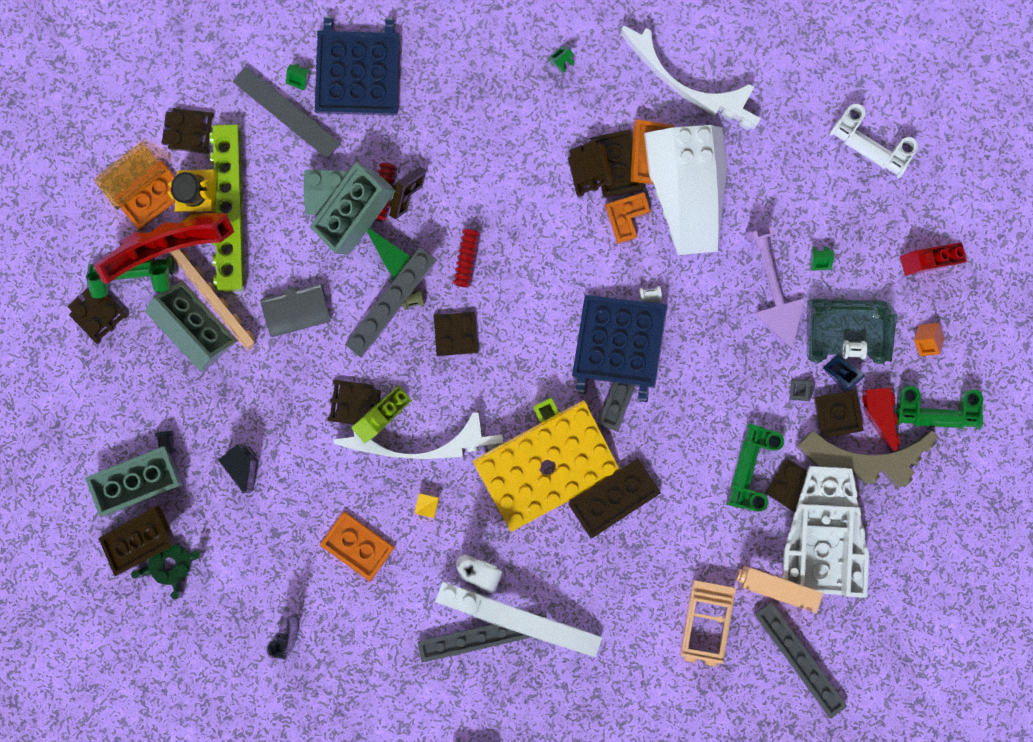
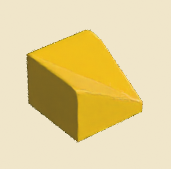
[414,493,440,518]

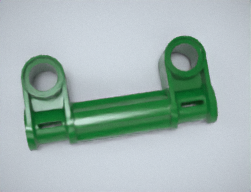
[86,256,175,298]
[895,386,984,430]
[726,424,785,512]

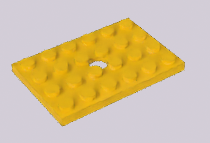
[472,400,620,532]

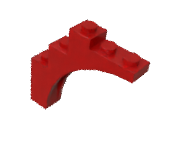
[94,212,235,283]

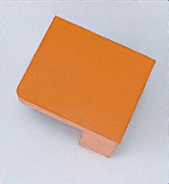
[914,323,945,356]

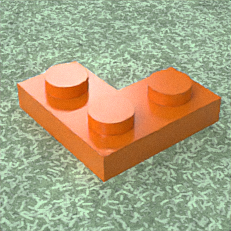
[605,193,651,245]

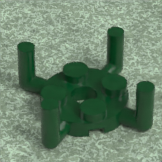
[131,544,204,599]

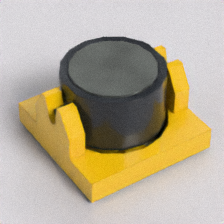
[168,170,217,212]

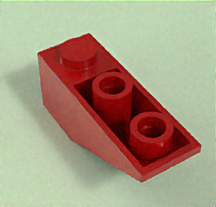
[900,242,967,276]
[862,388,900,451]

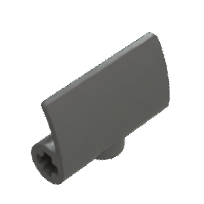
[260,283,331,337]

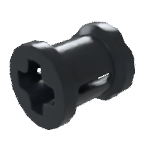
[155,431,176,453]

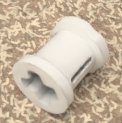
[639,286,662,304]
[842,340,867,360]

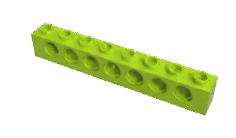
[210,124,245,292]

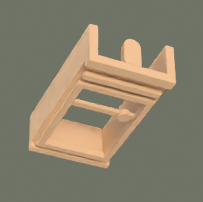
[736,566,823,613]
[679,579,736,667]

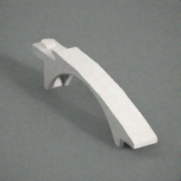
[621,26,761,130]
[333,412,504,460]
[435,582,603,658]

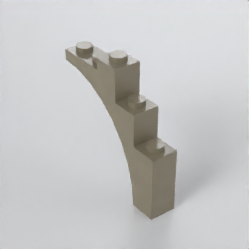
[796,431,938,488]

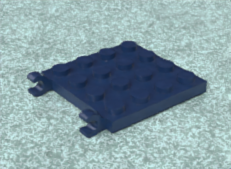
[314,16,400,115]
[572,295,668,402]

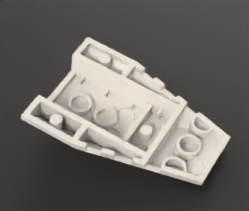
[644,125,727,255]
[783,466,869,598]

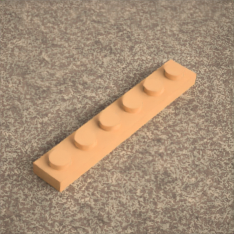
[170,249,255,351]

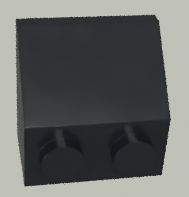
[218,444,257,494]

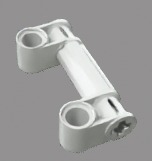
[829,104,918,179]
[456,555,502,592]

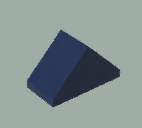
[823,354,865,392]

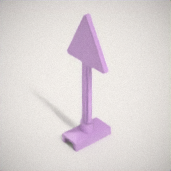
[745,226,804,347]

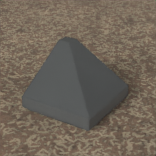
[789,379,816,401]

